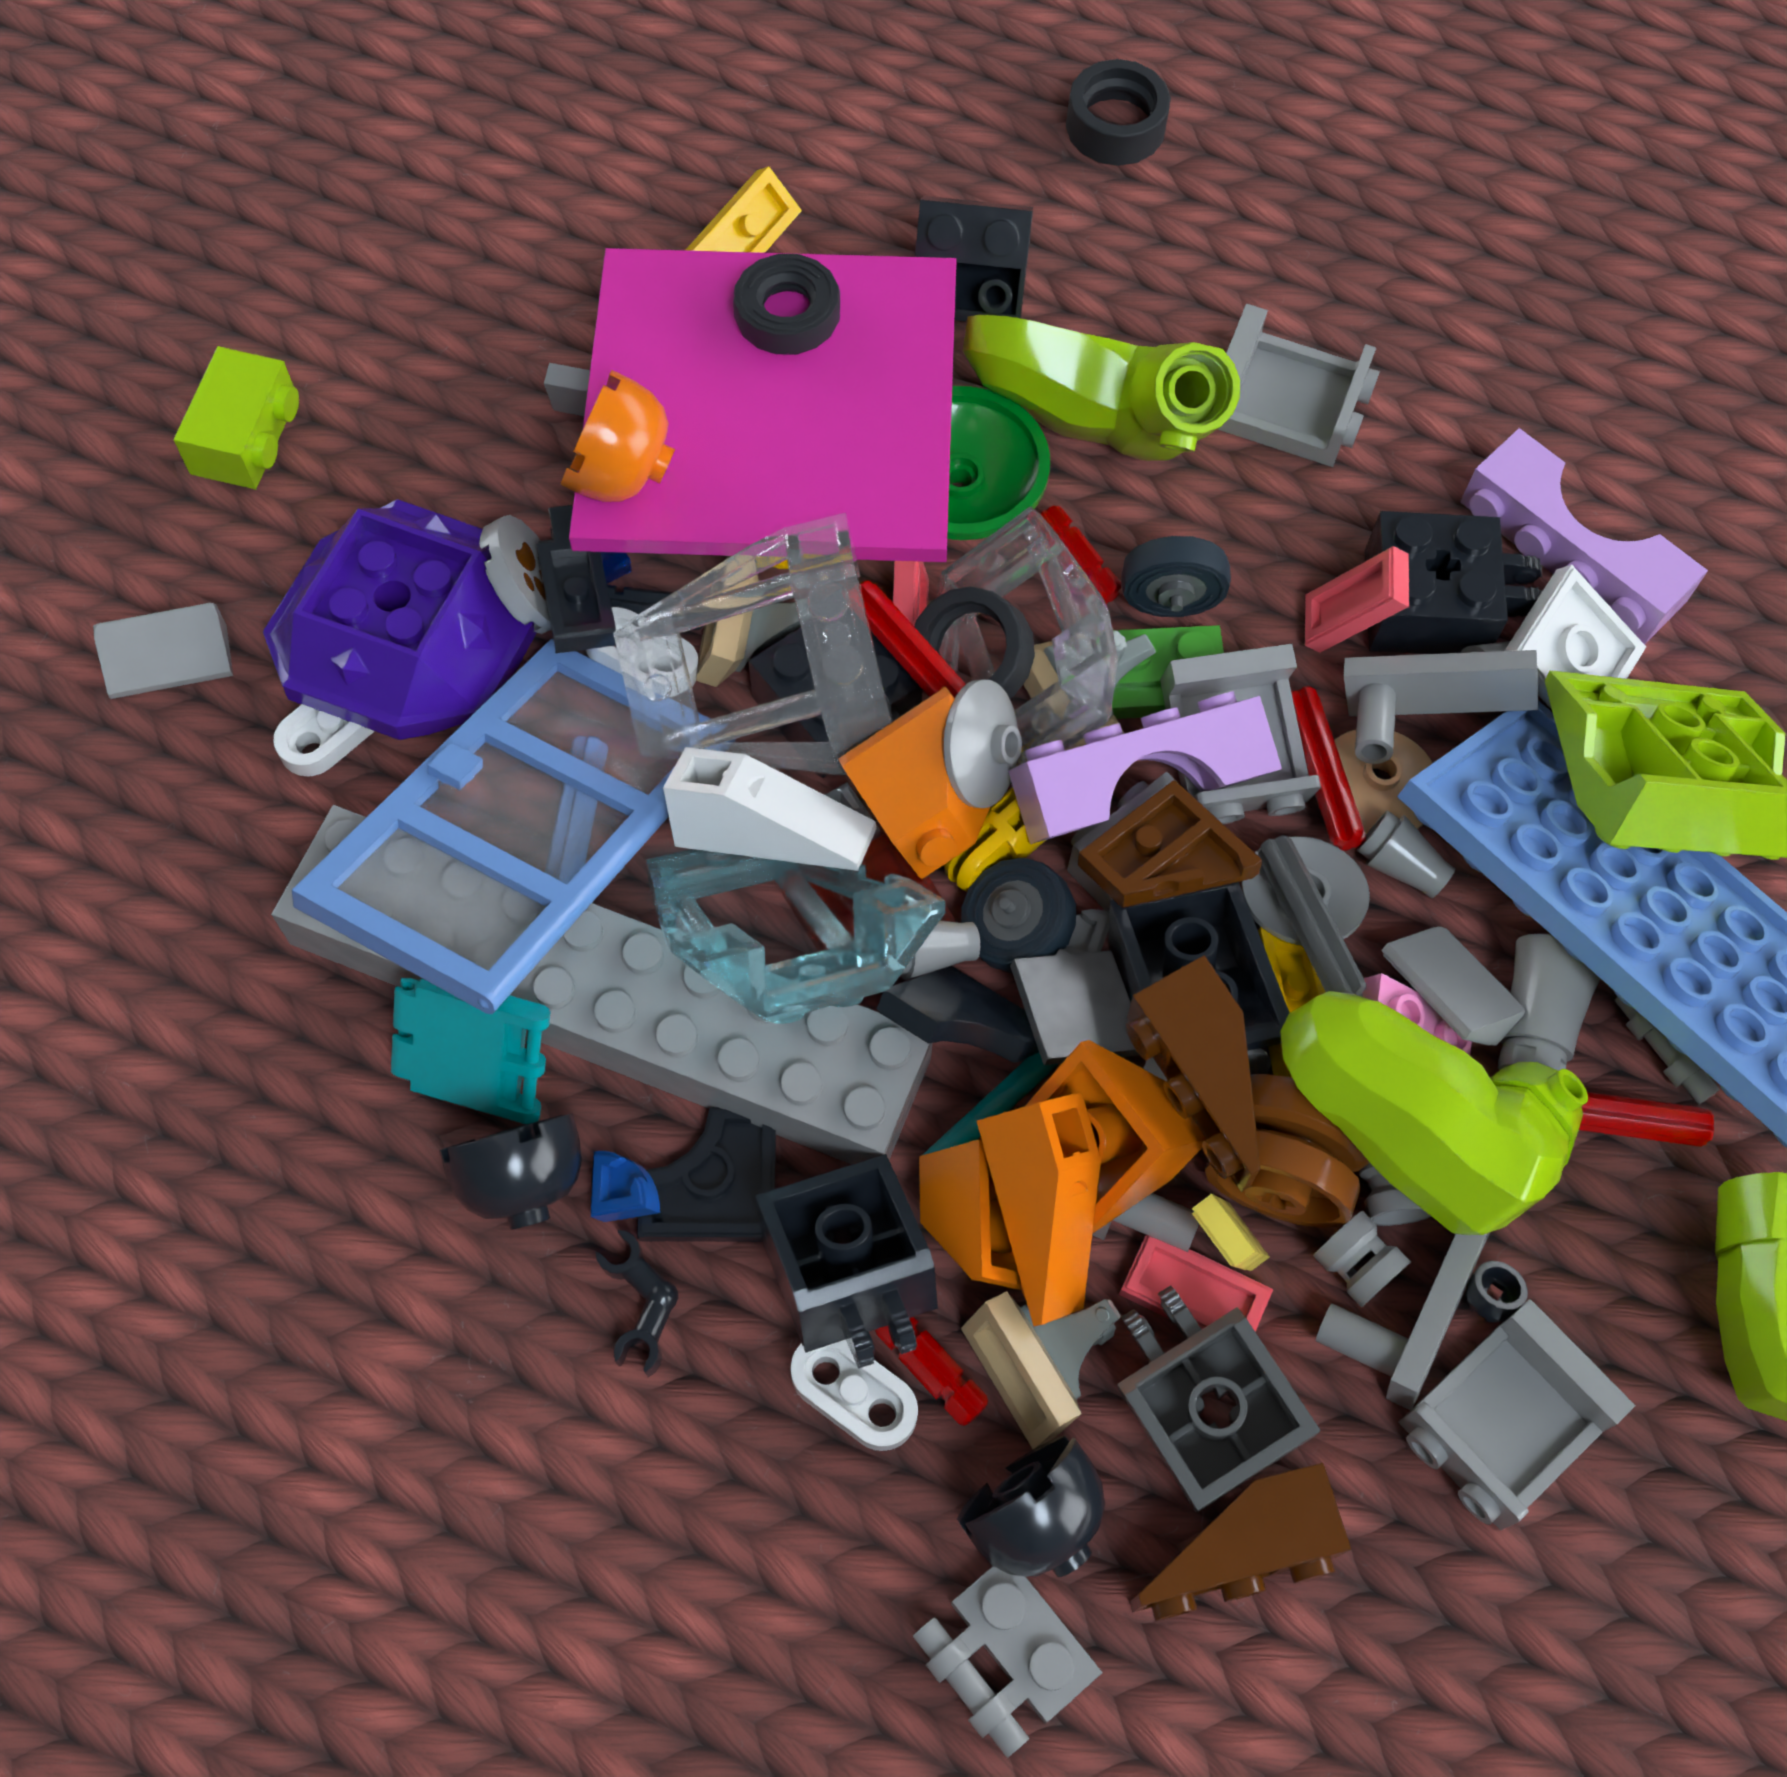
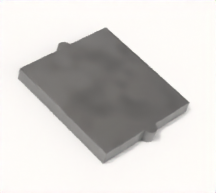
[1010,949,1139,1065]

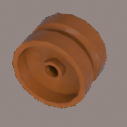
[1205,1074,1369,1228]

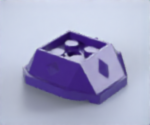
[263,499,537,740]

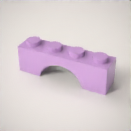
[1460,428,1708,645]
[1008,691,1282,844]

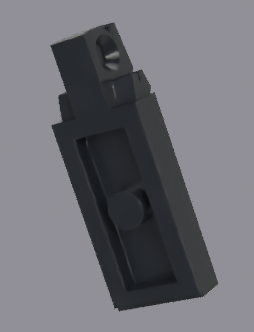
[537,505,617,654]

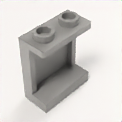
[1218,303,1380,467]
[1160,644,1321,824]
[1399,1299,1636,1531]

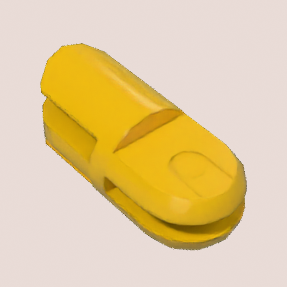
[944,787,1046,892]

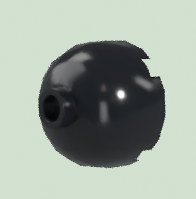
[439,1113,582,1230]
[957,1436,1105,1577]

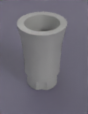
[1498,934,1601,1070]

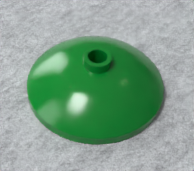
[947,386,1050,540]

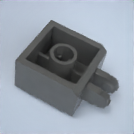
[1117,1285,1321,1513]

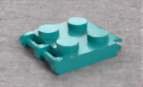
[391,978,551,1124]

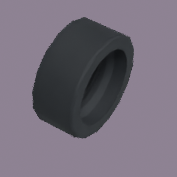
[1066,59,1171,166]
[914,586,1035,698]

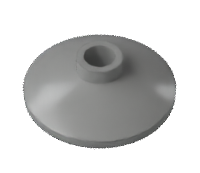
[944,680,1022,808]
[1241,837,1370,945]

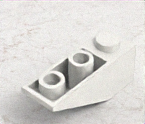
[663,747,876,871]

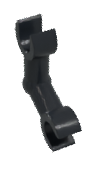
[595,1230,679,1378]

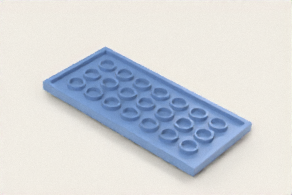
[1397,700,1787,1148]

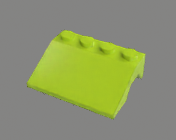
[1544,670,1787,860]

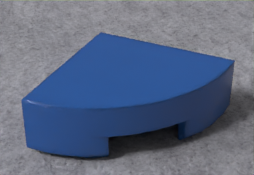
[591,1151,660,1222]

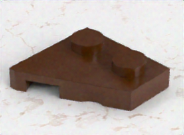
[1078,780,1262,908]

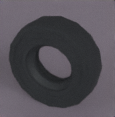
[733,254,840,355]

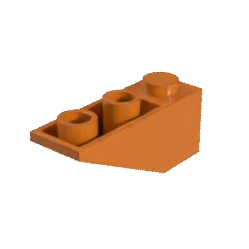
[977,1092,1101,1327]

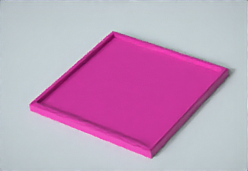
[569,248,956,562]

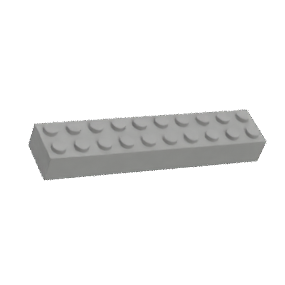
[271,805,933,1165]

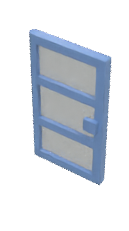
[291,639,736,1014]

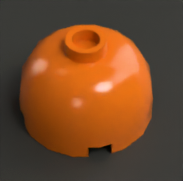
[560,370,675,502]

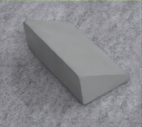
[93,603,233,699]
[1381,927,1525,1046]

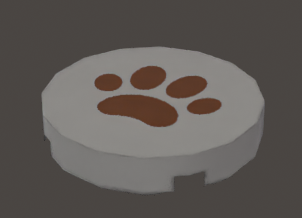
[479,515,551,634]

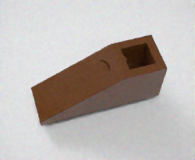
[1125,955,1260,1192]
[1130,1463,1352,1621]

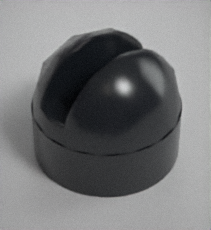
[1465,1261,1528,1323]

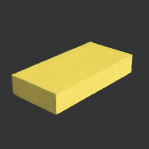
[1192,1194,1270,1271]

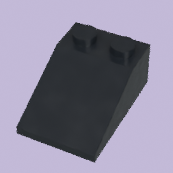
[1108,882,1290,1051]

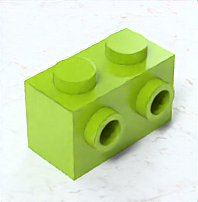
[173,346,299,490]

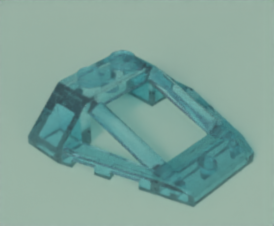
[646,849,946,1024]

